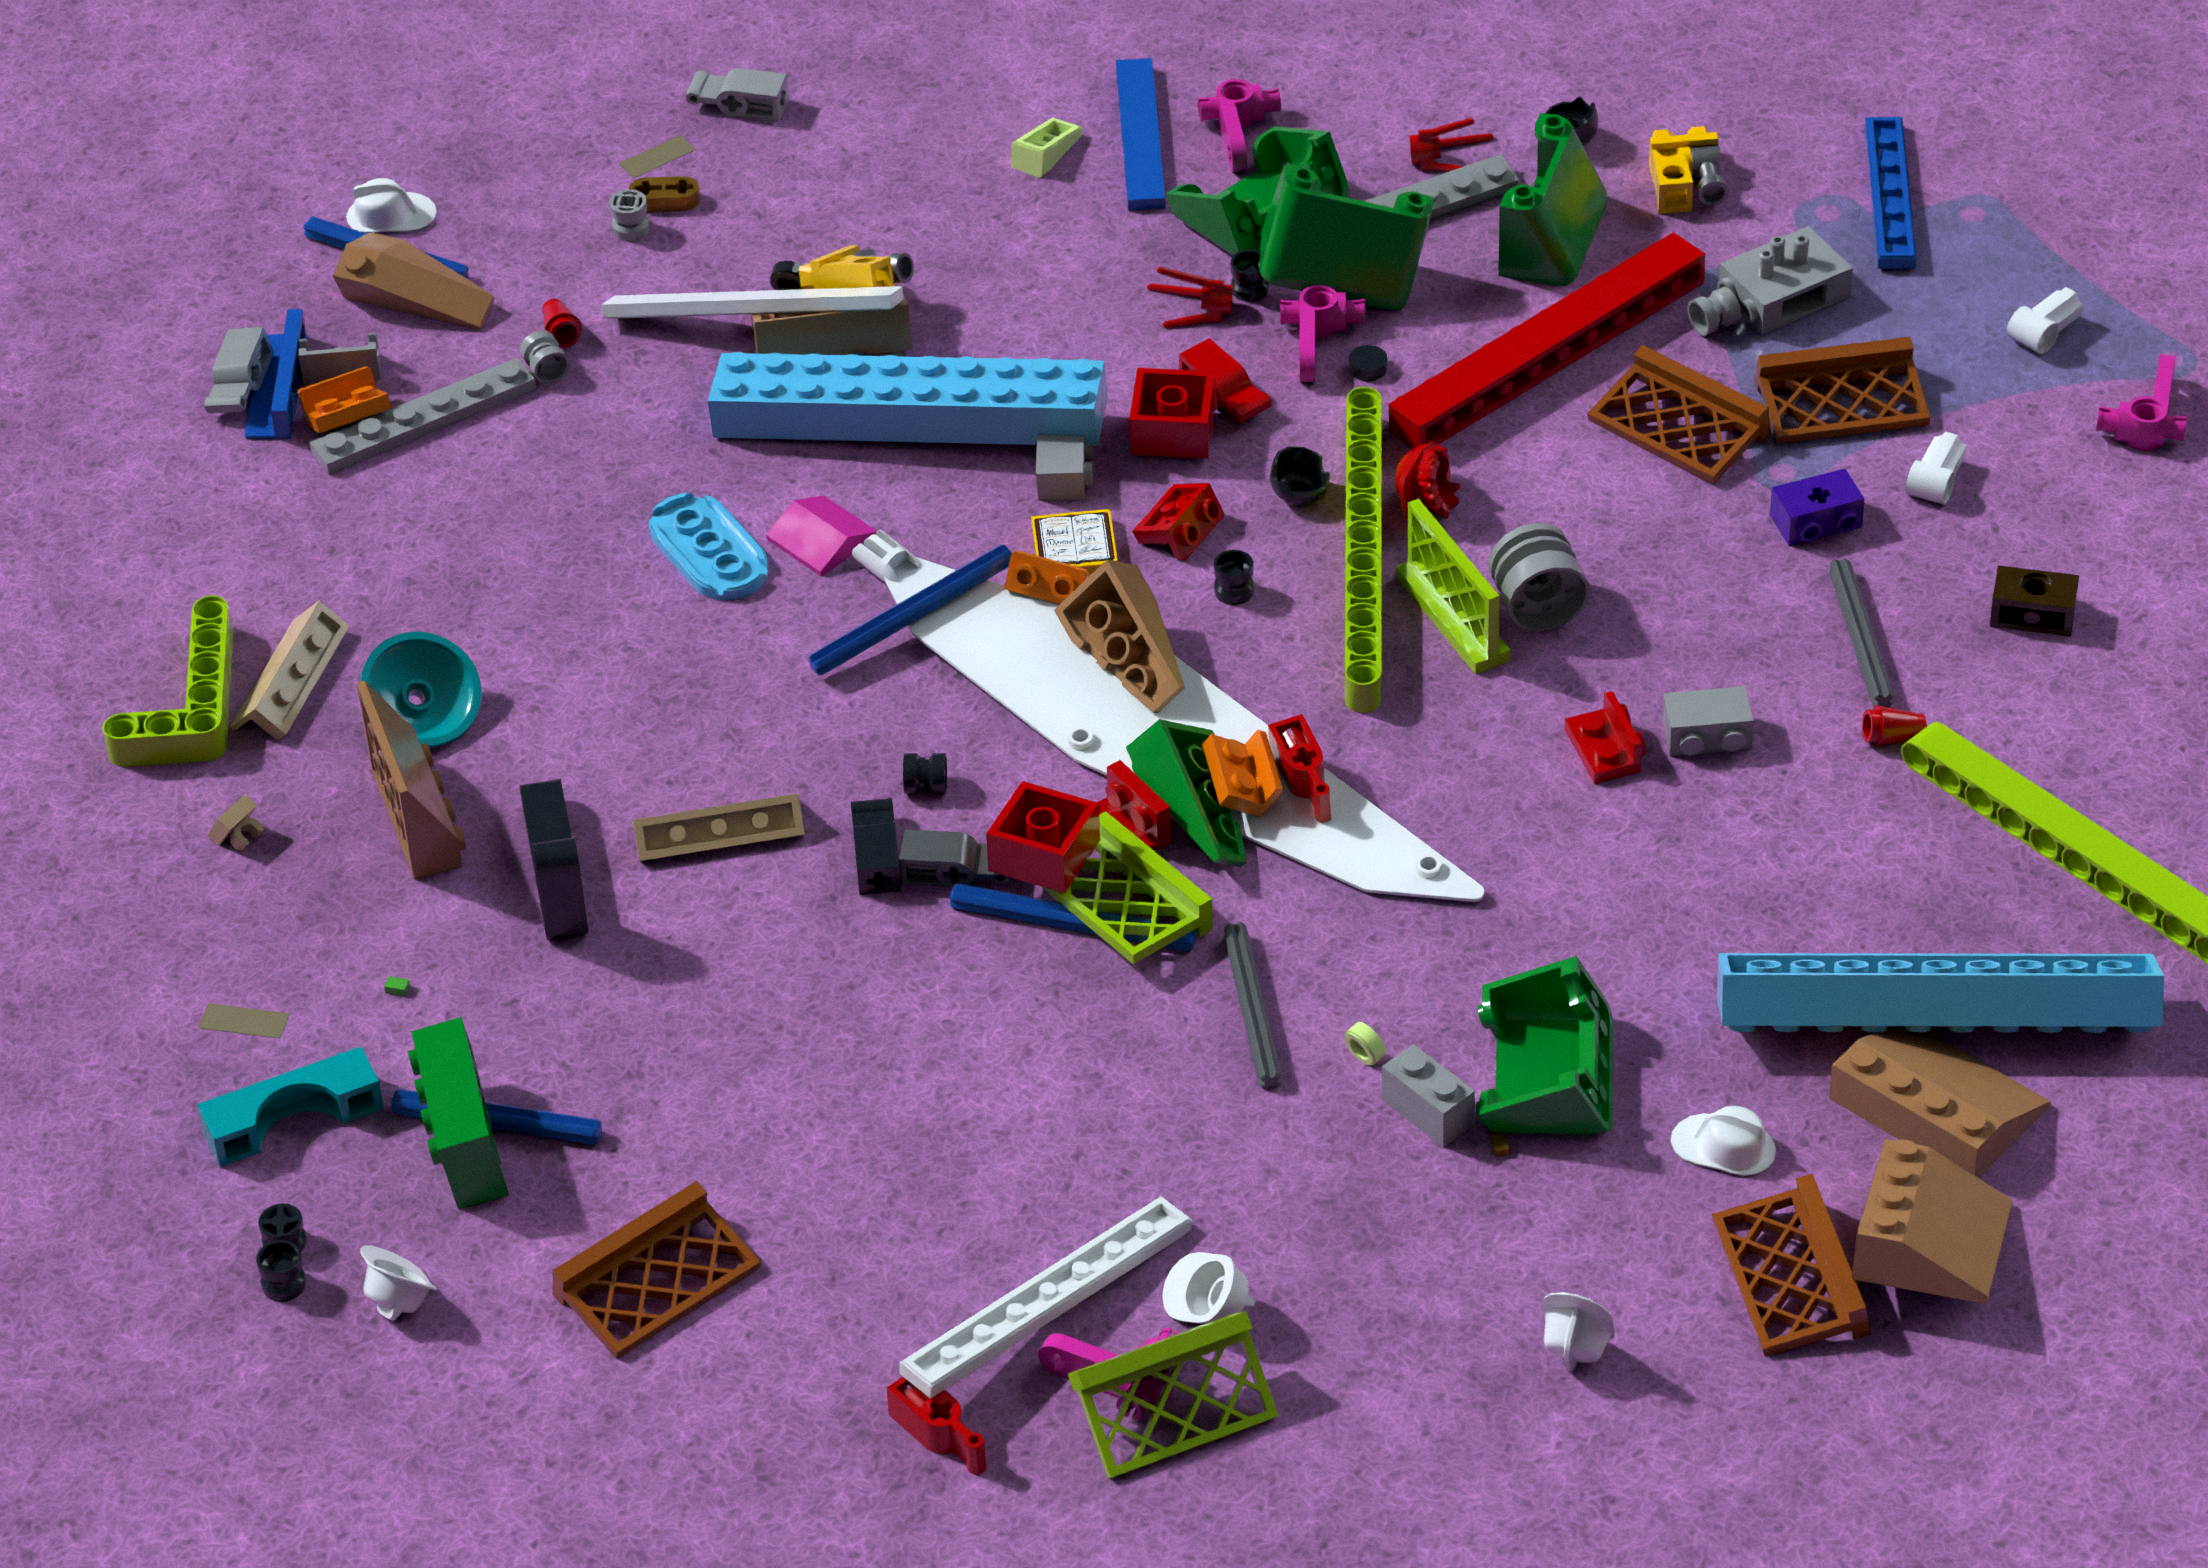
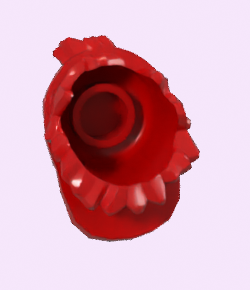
[1395,441,1461,520]

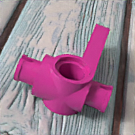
[1197,79,1281,172]
[1280,285,1365,382]
[2096,354,2187,451]
[1038,1328,1184,1420]

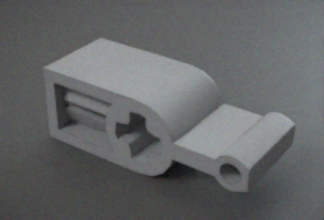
[686,68,789,122]
[204,327,275,413]

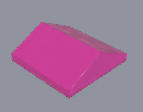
[766,495,877,576]

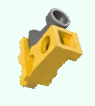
[1649,126,1729,214]
[799,245,914,289]

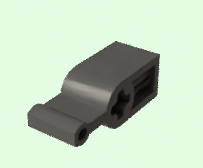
[899,829,1010,887]

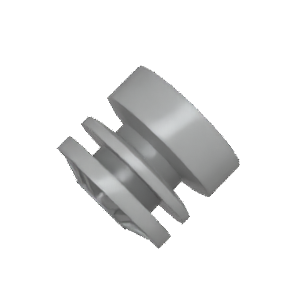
[1488,523,1590,631]

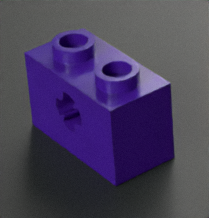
[1770,468,1865,546]

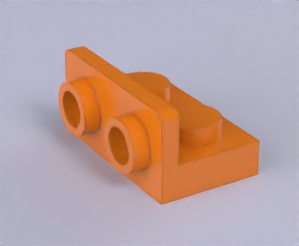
[297,366,392,433]
[1004,550,1089,604]
[1202,730,1283,817]

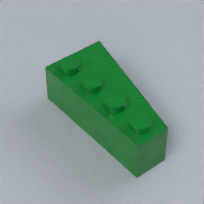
[408,1017,509,1209]

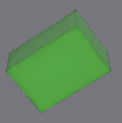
[384,976,410,996]

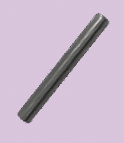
[1829,558,1894,707]
[1224,922,1282,1089]

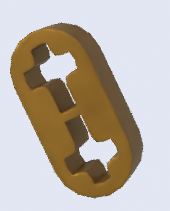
[628,176,701,212]

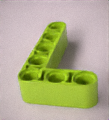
[102,595,233,767]

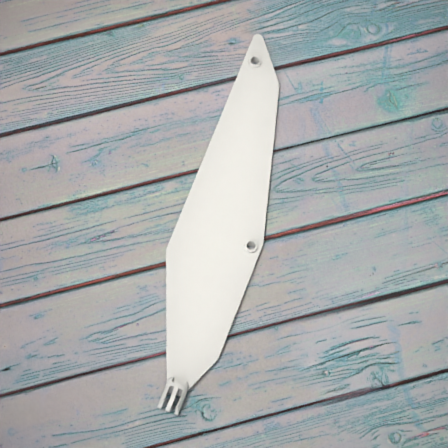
[852,529,1484,902]

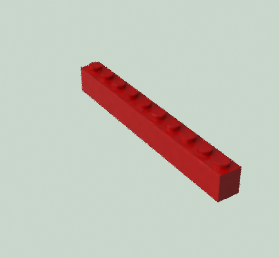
[1388,232,1705,449]

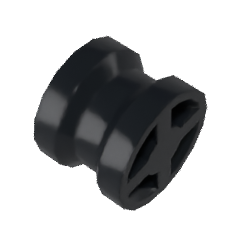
[258,1203,307,1252]

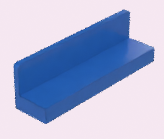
[245,309,307,440]

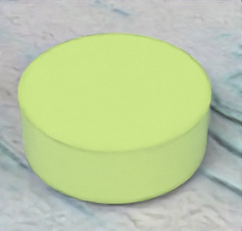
[1345,1022,1386,1066]

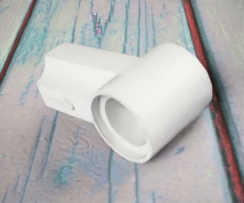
[2007,287,2083,354]
[1906,432,1967,505]

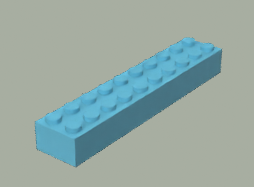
[708,352,1108,446]
[1717,953,2164,1033]

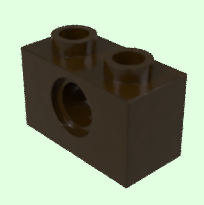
[1990,565,2079,637]

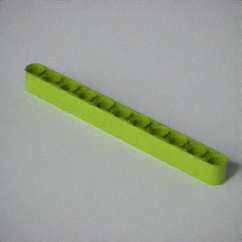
[1345,387,1382,713]
[1901,722,2208,964]

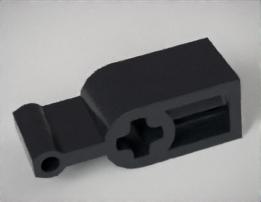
[851,798,901,895]

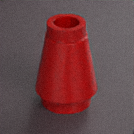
[542,299,582,348]
[1862,705,1927,747]

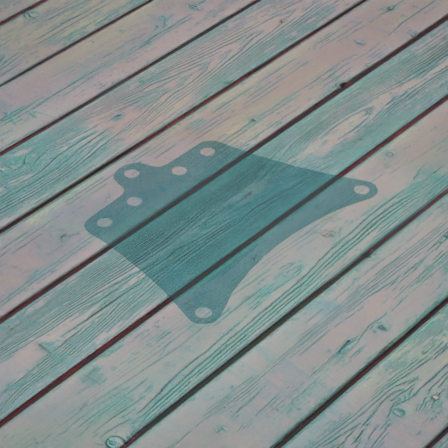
[1698,194,2197,490]

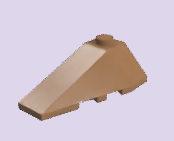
[332,232,495,330]
[1054,560,1185,713]

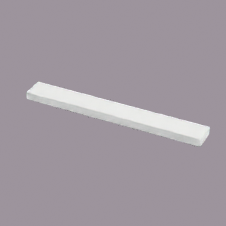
[601,286,903,319]
[899,1196,1192,1399]

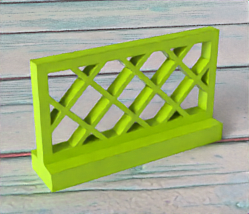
[1395,498,1511,674]
[1041,811,1213,964]
[1068,1311,1279,1478]

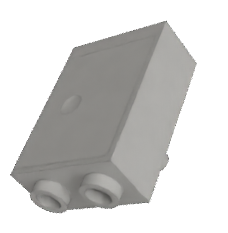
[1717,226,1853,335]

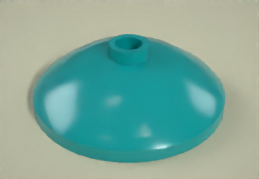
[359,632,482,748]

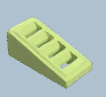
[1011,118,1083,178]

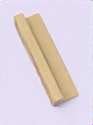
[230,600,350,740]
[632,793,805,861]

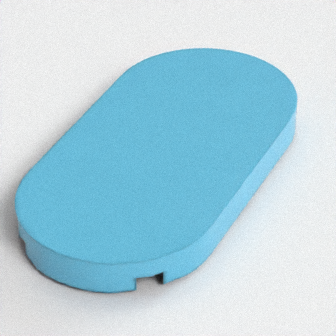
[649,493,768,600]

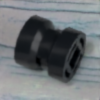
[1230,249,1269,302]
[1213,550,1254,605]
[903,753,947,794]
[256,1240,306,1302]

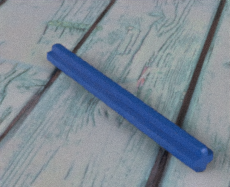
[808,545,1012,676]
[950,884,1196,952]

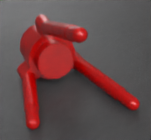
[1409,118,1494,172]
[1147,267,1233,328]

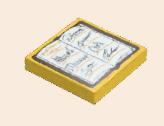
[1031,509,1118,576]

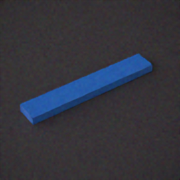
[1116,58,1165,210]
[1864,117,1917,269]

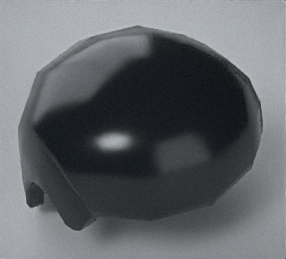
[1545,97,1599,146]
[1270,446,1330,506]

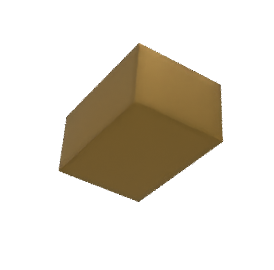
[1490,1133,1509,1157]

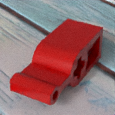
[1179,338,1271,423]
[1268,714,1331,823]
[886,1376,987,1476]

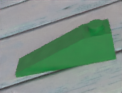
[1126,719,1247,867]

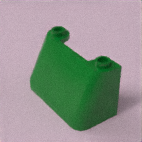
[1498,113,1607,286]
[1166,127,1349,255]
[1260,164,1433,311]
[1475,956,1613,1135]

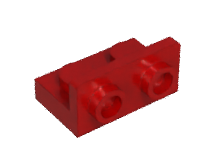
[1132,483,1224,561]
[1564,691,1646,784]
[1098,760,1171,851]

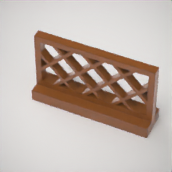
[1754,337,1930,444]
[1587,345,1771,485]
[1712,1173,1871,1356]
[552,1181,761,1359]

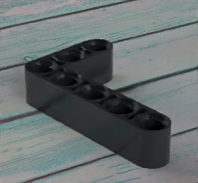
[519,778,589,940]

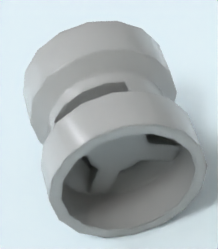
[609,189,649,241]
[1687,287,1741,336]
[520,330,570,383]

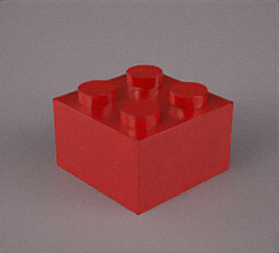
[1129,368,1216,459]
[986,781,1100,893]

